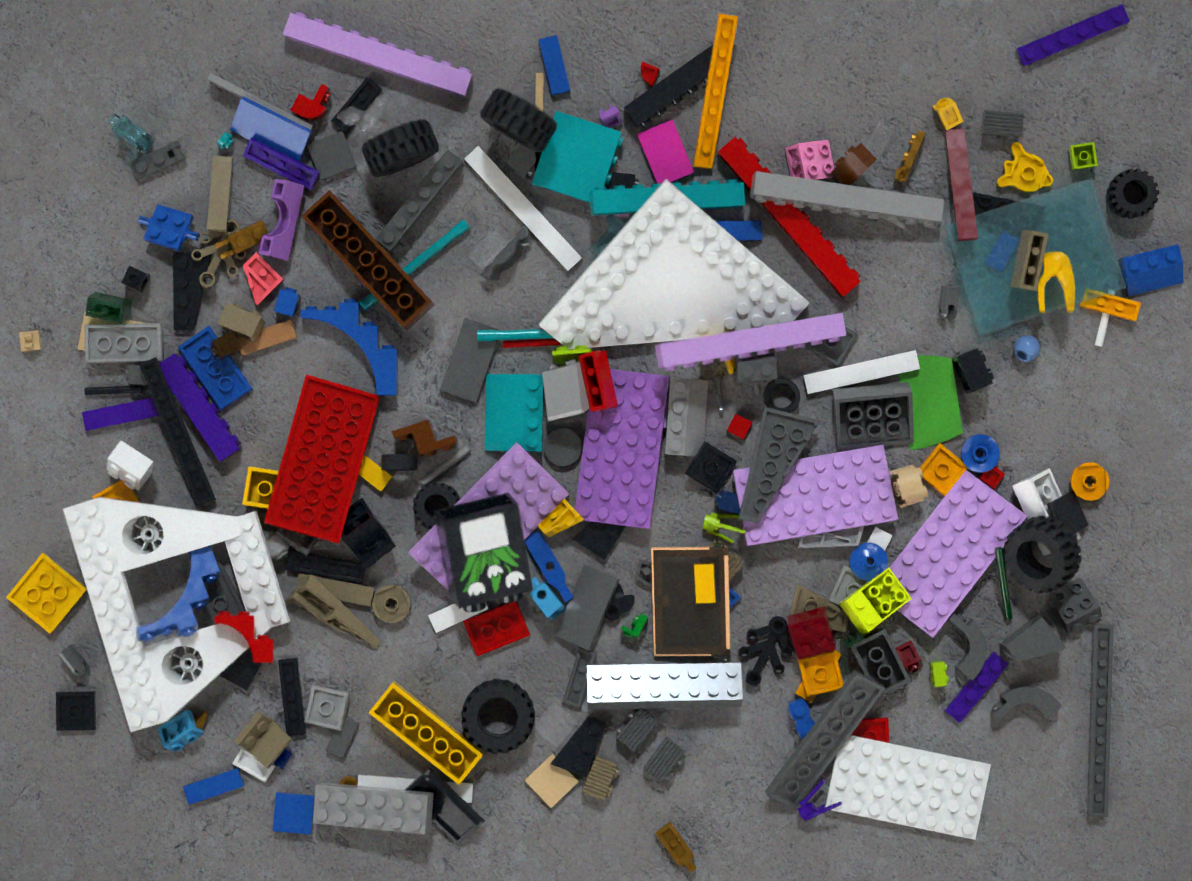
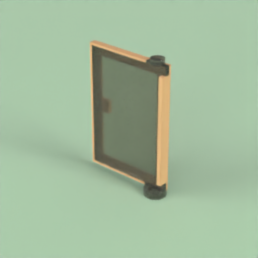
[651,543,731,663]

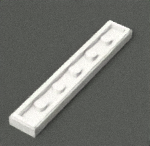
[803,350,920,394]
[357,775,473,803]

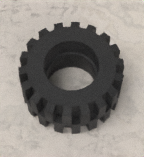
[1107,169,1159,219]
[413,482,461,529]

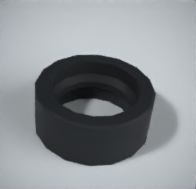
[763,378,800,413]
[381,454,417,471]

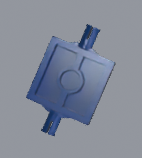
[138,204,200,252]

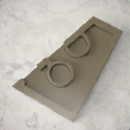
[789,583,849,632]

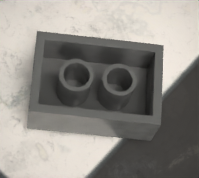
[848,628,911,697]

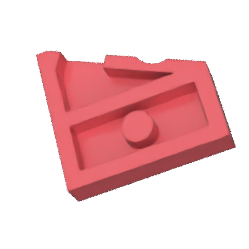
[243,252,284,306]

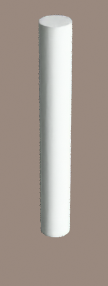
[1095,290,1115,347]

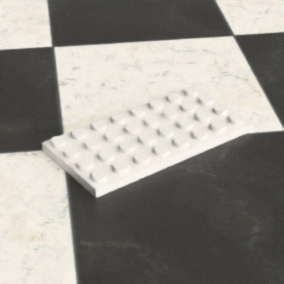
[825,735,991,840]

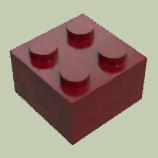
[788,606,836,659]

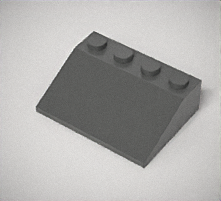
[832,382,914,451]

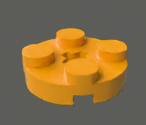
[1070,462,1110,501]

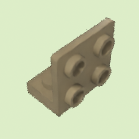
[234,711,292,769]

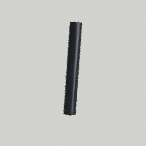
[84,385,143,395]

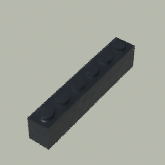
[624,45,713,128]

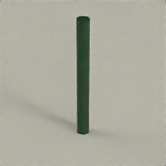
[995,547,1013,620]

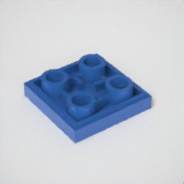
[273,792,315,834]

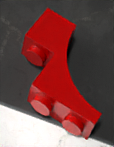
[214,611,274,663]

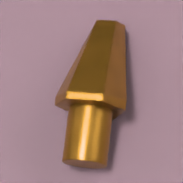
[194,710,208,729]

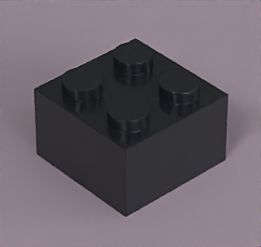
[952,348,994,394]

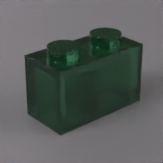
[85,292,132,324]

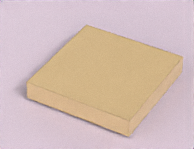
[525,753,579,808]

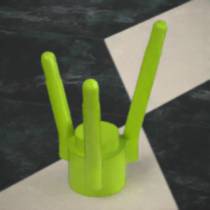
[702,512,746,544]

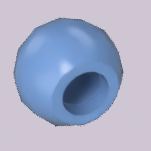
[1014,335,1040,362]

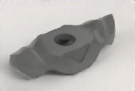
[480,225,532,281]

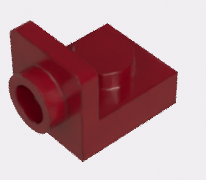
[895,640,923,674]

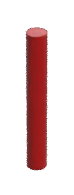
[503,338,560,348]

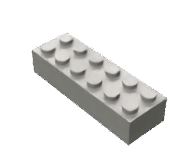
[313,782,434,834]

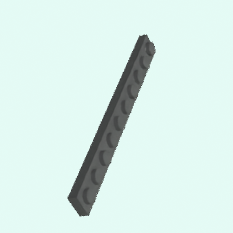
[1087,624,1114,817]

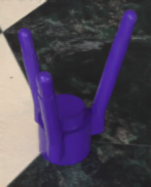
[798,780,842,822]

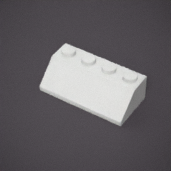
[1012,468,1081,556]

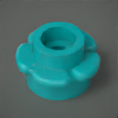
[216,132,234,149]

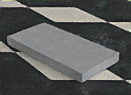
[84,323,163,363]

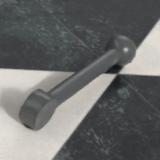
[715,374,723,415]

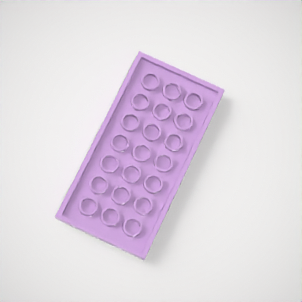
[408,442,569,591]
[733,445,898,546]
[890,470,1028,638]

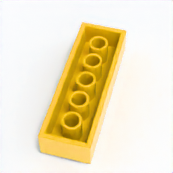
[369,681,484,785]

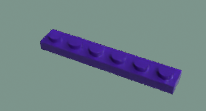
[1016,4,1130,67]

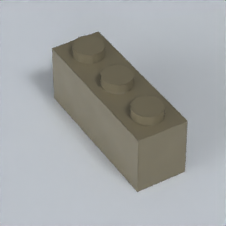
[1010,230,1049,291]

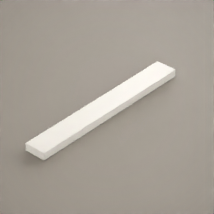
[464,146,582,271]

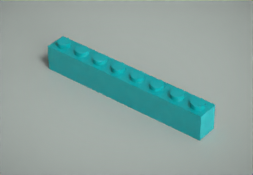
[589,179,745,216]

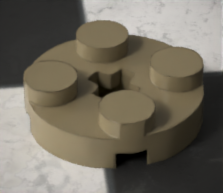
[372,584,411,623]

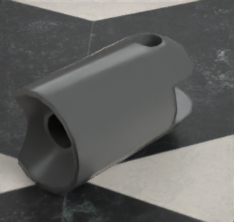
[939,286,959,320]
[57,644,89,678]

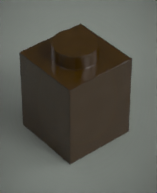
[209,331,241,361]

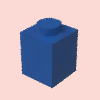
[274,287,301,317]

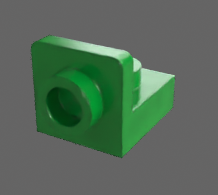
[621,613,648,639]

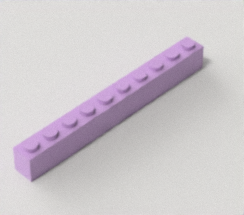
[283,12,473,98]
[655,313,846,371]

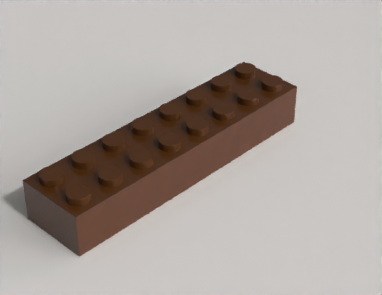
[301,190,435,331]

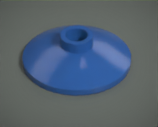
[961,434,1000,473]
[850,543,888,581]

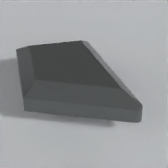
[635,559,652,588]

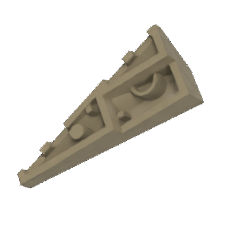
[285,574,380,648]

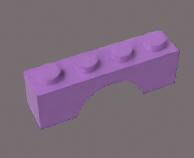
[258,179,304,260]

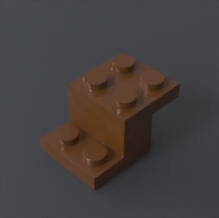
[392,419,458,457]

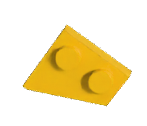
[538,499,584,537]

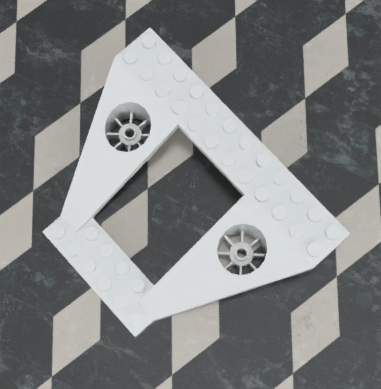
[63,497,290,732]

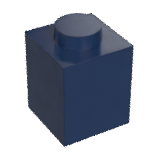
[715,490,740,514]

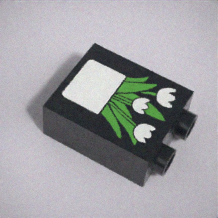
[434,492,533,612]

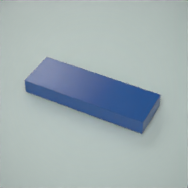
[538,35,571,96]
[183,768,244,805]

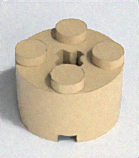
[889,465,928,508]

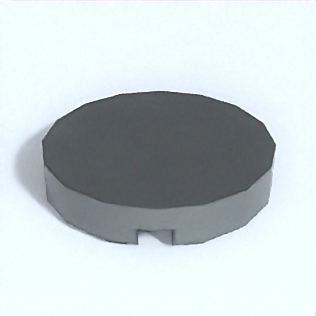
[544,428,582,466]

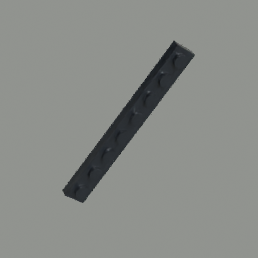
[138,357,216,506]

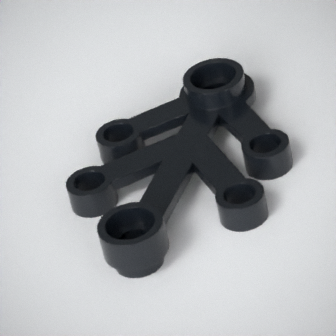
[738,616,793,686]

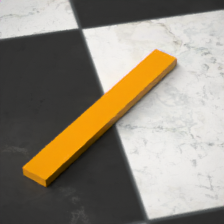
[693,13,738,169]

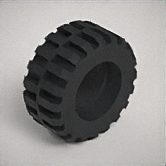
[480,88,557,152]
[362,119,439,177]
[1003,516,1082,593]
[461,679,535,754]

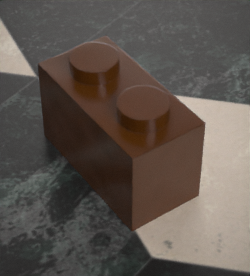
[831,143,877,185]

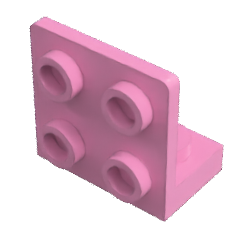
[785,140,835,180]

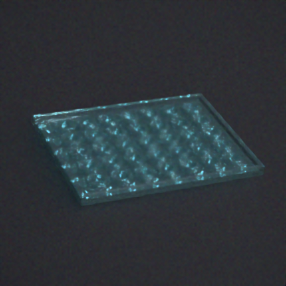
[944,178,1126,335]

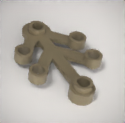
[191,219,246,288]

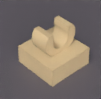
[19,330,42,352]

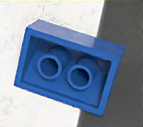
[1118,244,1184,297]

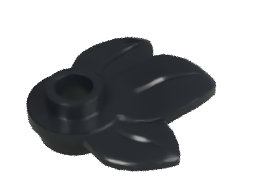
[605,583,635,621]

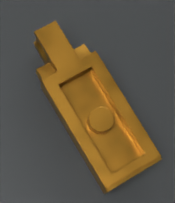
[894,130,925,183]
[655,821,697,873]

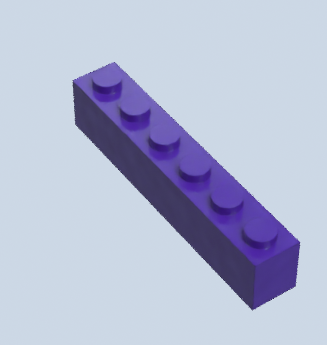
[159,353,241,462]

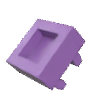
[599,105,623,128]

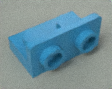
[158,710,204,752]

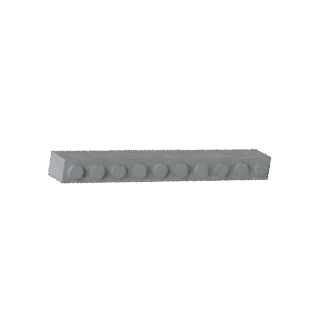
[750,171,944,228]

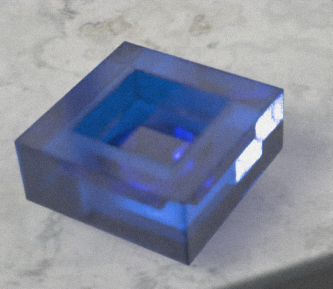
[273,748,294,769]

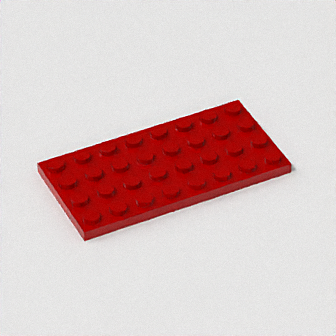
[264,374,380,544]

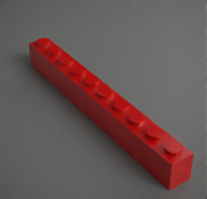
[717,136,861,298]

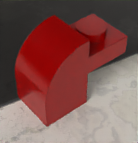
[290,84,331,121]

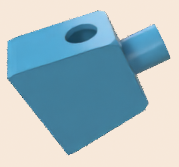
[529,577,566,620]

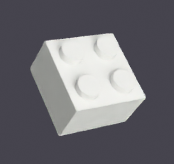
[107,441,153,491]

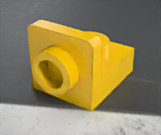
[932,98,964,130]

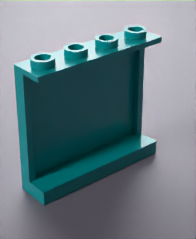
[532,111,624,203]

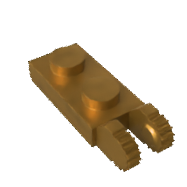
[215,220,268,259]

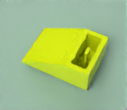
[838,568,912,635]

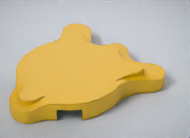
[996,142,1053,193]

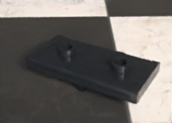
[405,767,485,845]

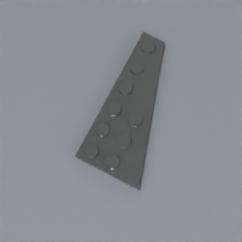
[738,407,821,524]

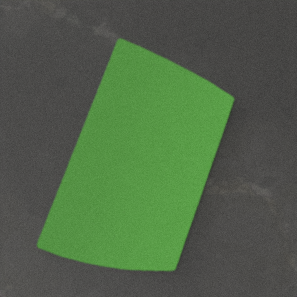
[899,355,963,450]

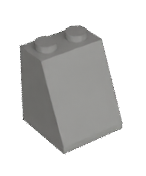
[542,358,590,421]

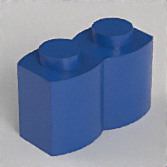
[788,697,815,739]

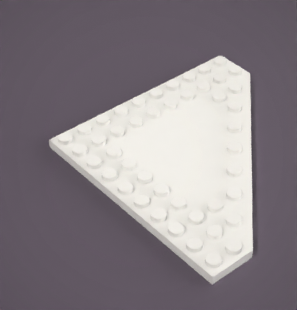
[539,179,809,350]

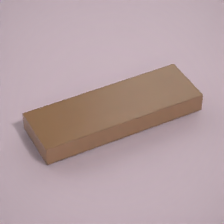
[236,319,297,356]

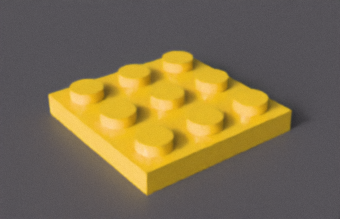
[6,553,87,634]

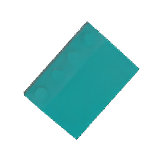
[485,374,544,452]

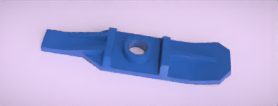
[525,531,573,602]

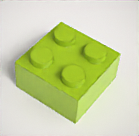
[1068,142,1098,171]
[929,660,949,687]

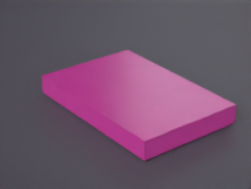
[637,119,694,184]

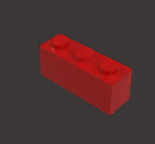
[578,350,618,412]

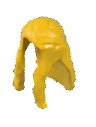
[1038,252,1075,313]

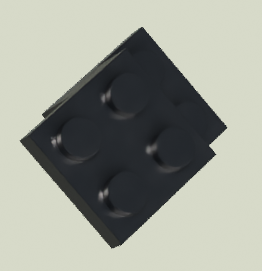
[341,498,396,570]

